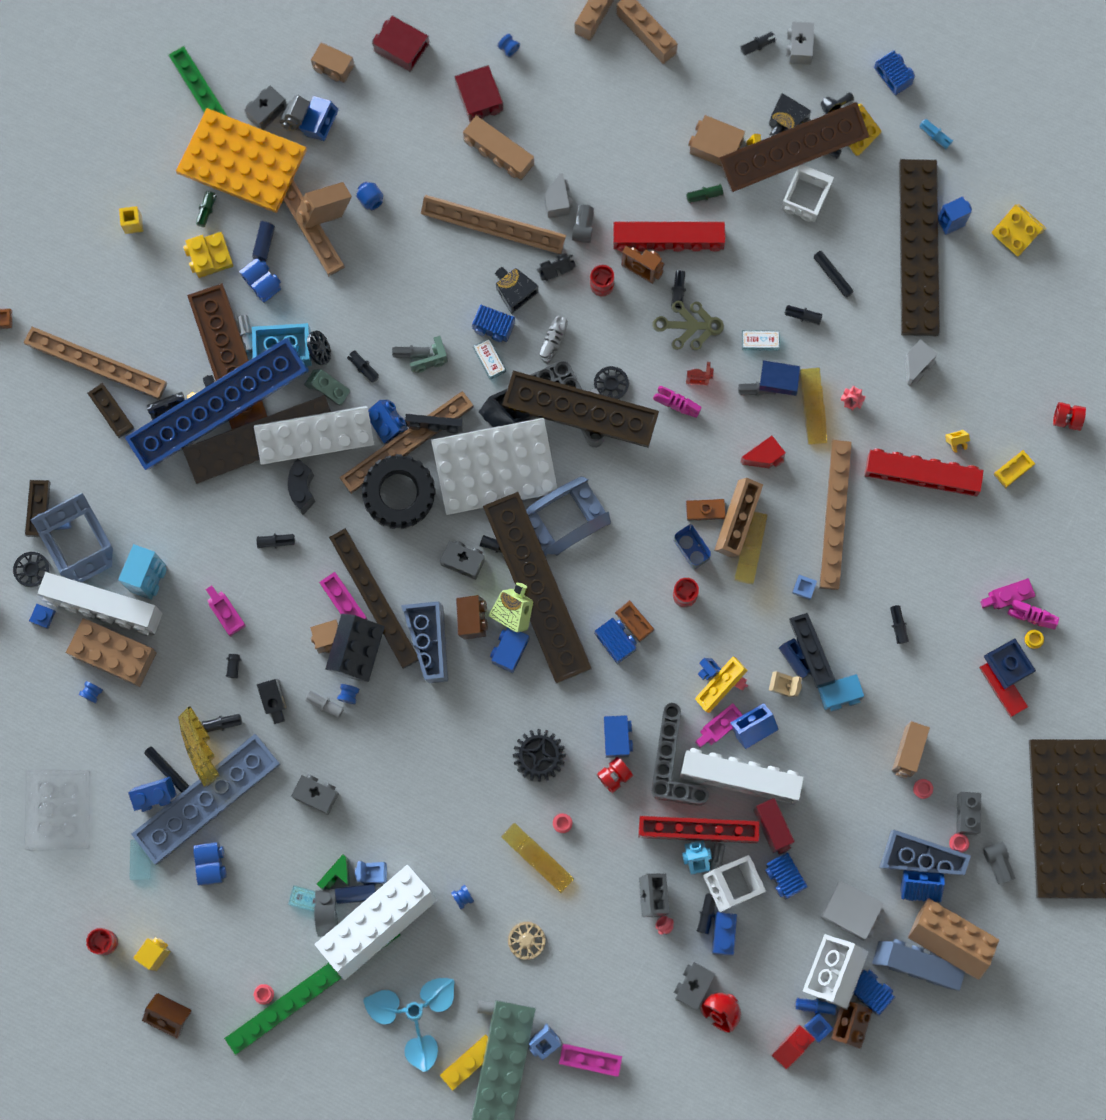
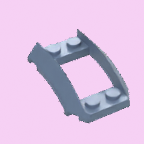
[526,476,611,556]
[31,493,113,583]

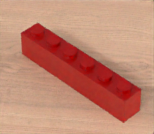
[613,222,725,252]
[864,448,984,497]
[638,816,759,844]

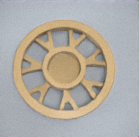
[508,922,545,960]

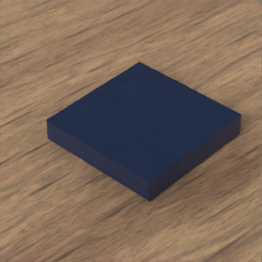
[759,360,800,396]
[983,638,1036,689]

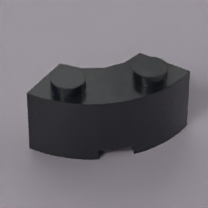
[288,458,315,515]

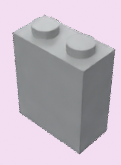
[821,881,884,940]

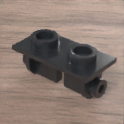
[536,253,576,281]
[147,392,185,420]

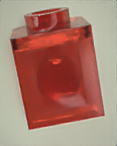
[686,362,714,385]

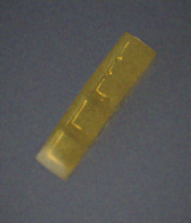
[800,368,827,444]
[734,512,768,585]
[178,706,219,787]
[501,823,574,893]

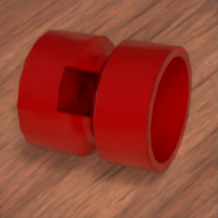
[590,265,614,297]
[1053,402,1086,431]
[673,578,699,608]
[596,756,634,794]
[86,928,118,956]

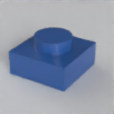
[29,603,56,629]
[804,1013,833,1043]

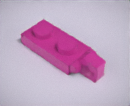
[980,578,1036,610]
[205,585,246,637]
[695,703,743,748]

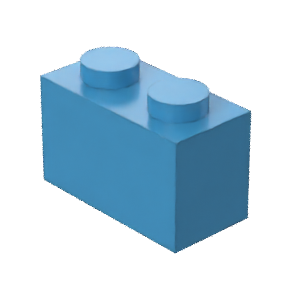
[818,674,864,712]

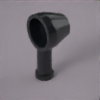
[820,92,854,114]

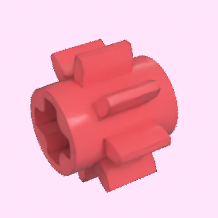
[841,386,866,411]

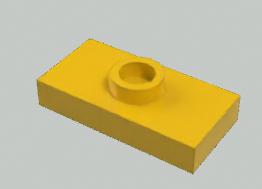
[993,450,1035,488]

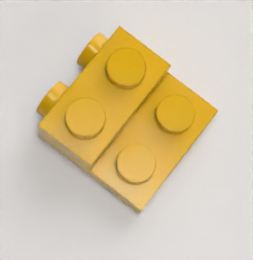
[183,231,234,278]

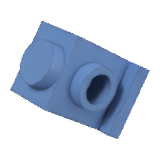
[528,1024,561,1060]

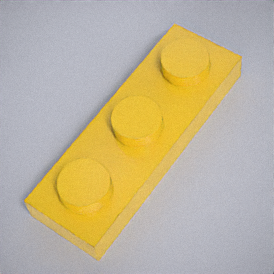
[695,656,748,713]
[440,1034,488,1091]

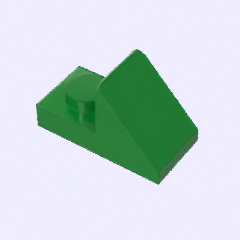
[317,854,350,890]

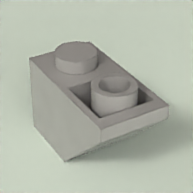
[545,173,573,218]
[905,339,937,386]

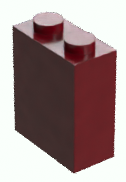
[372,15,430,72]
[454,65,504,122]
[753,798,795,855]

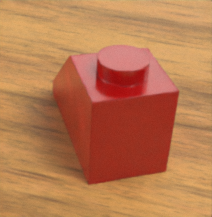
[740,435,786,469]
[771,1025,815,1070]

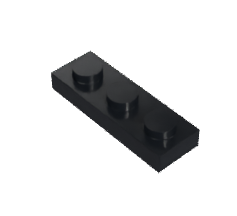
[405,414,464,434]

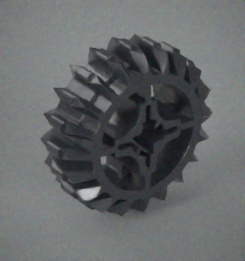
[513,729,566,782]

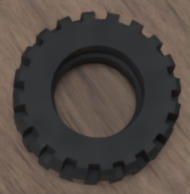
[362,454,435,529]

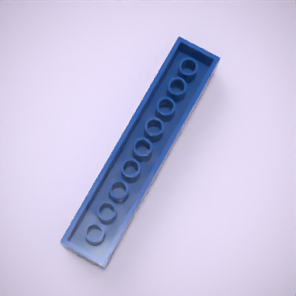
[125,338,309,470]

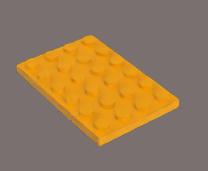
[176,108,307,213]

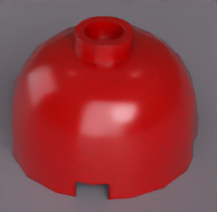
[700,993,741,1033]

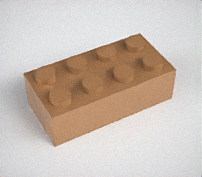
[65,618,157,687]
[908,898,999,980]

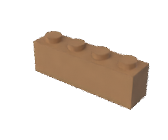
[575,0,614,41]
[616,0,678,64]
[463,116,535,180]
[714,478,763,558]

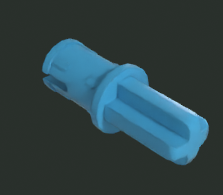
[919,119,954,150]

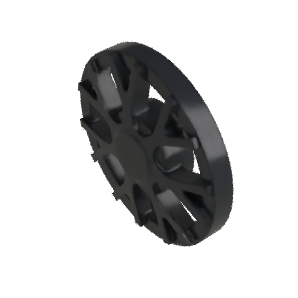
[307,330,331,365]
[594,366,629,399]
[13,552,50,587]

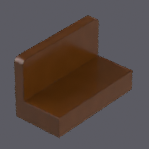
[142,993,192,1039]

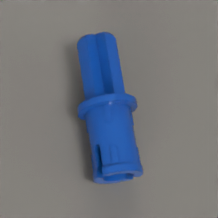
[795,998,836,1015]

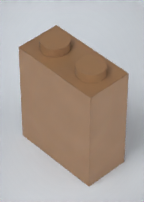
[688,115,745,167]
[296,182,352,229]
[892,721,930,779]

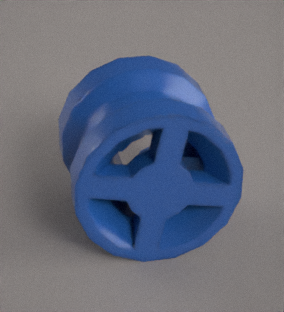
[497,34,520,57]
[78,681,103,704]
[337,684,360,704]
[451,885,474,910]

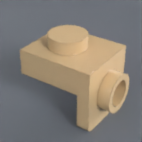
[769,671,802,697]

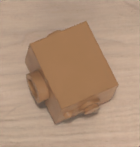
[310,619,338,654]

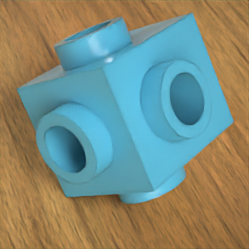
[682,840,712,874]

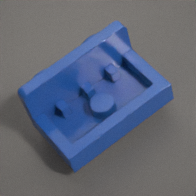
[368,400,408,444]

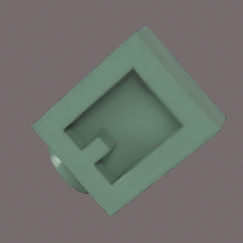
[410,336,448,373]
[304,369,350,405]

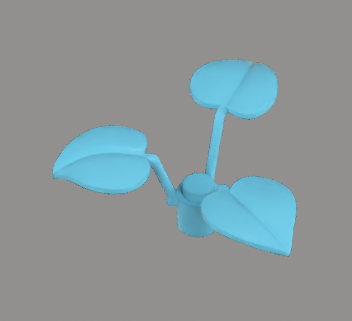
[363,978,455,1072]

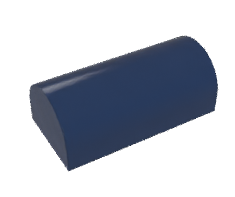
[252,220,275,262]
[778,638,810,679]
[335,884,377,904]

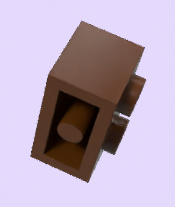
[456,595,488,640]
[831,1002,872,1049]

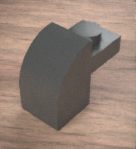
[314,889,338,937]

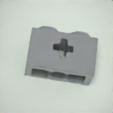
[786,22,814,64]

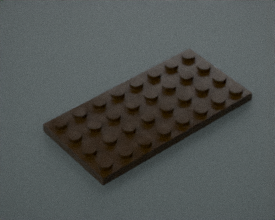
[1029,739,1106,899]

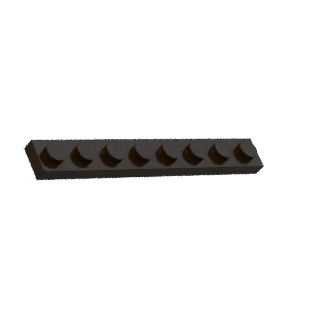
[329,528,419,669]

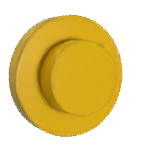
[1024,630,1044,649]

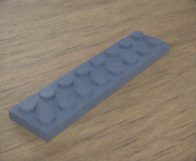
[131,734,281,865]

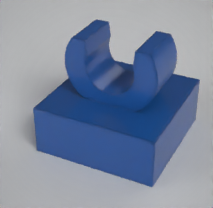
[698,658,721,680]

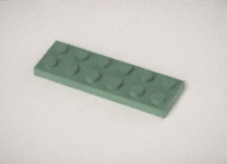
[471,1000,536,1120]

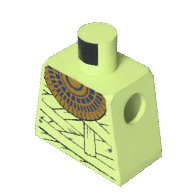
[489,583,533,632]

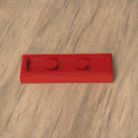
[979,663,1028,718]

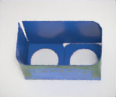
[673,523,711,570]

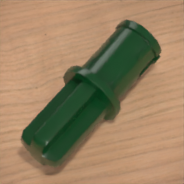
[686,184,724,203]
[196,191,217,227]

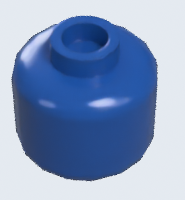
[356,182,384,210]

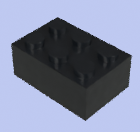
[325,614,385,682]

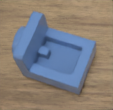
[355,861,387,885]

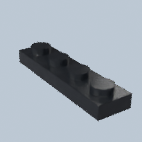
[789,613,835,689]

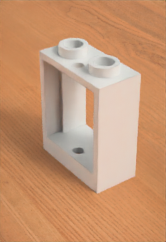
[781,165,834,222]
[703,855,766,912]

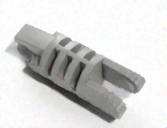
[540,316,568,363]

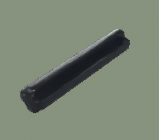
[813,251,854,298]
[144,746,189,793]

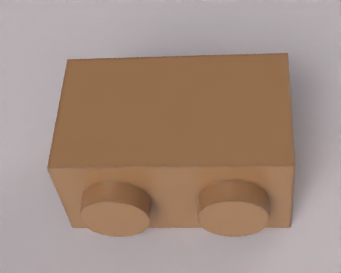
[311,42,355,83]

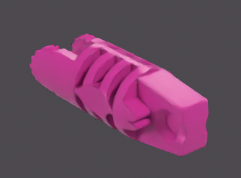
[653,386,702,418]
[1007,600,1059,630]

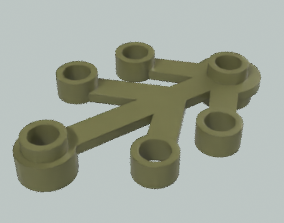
[652,301,724,351]

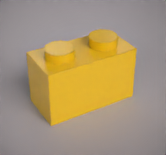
[133,937,171,971]

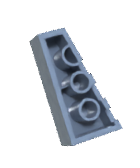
[401,601,448,683]
[879,830,971,875]
[872,939,965,991]

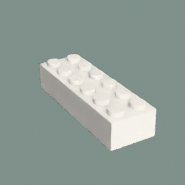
[254,406,374,465]
[37,572,163,636]
[680,748,804,805]
[315,865,437,980]

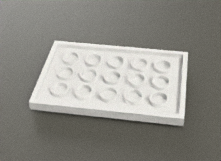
[431,418,557,515]

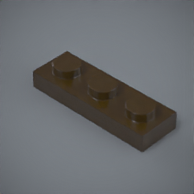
[87,383,135,439]
[25,480,51,537]

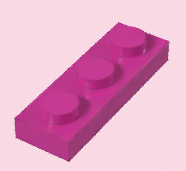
[319,572,367,619]
[559,1044,623,1077]

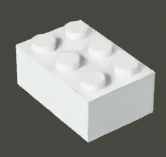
[803,935,868,1009]

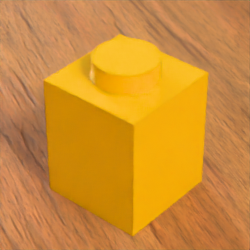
[119,206,144,234]

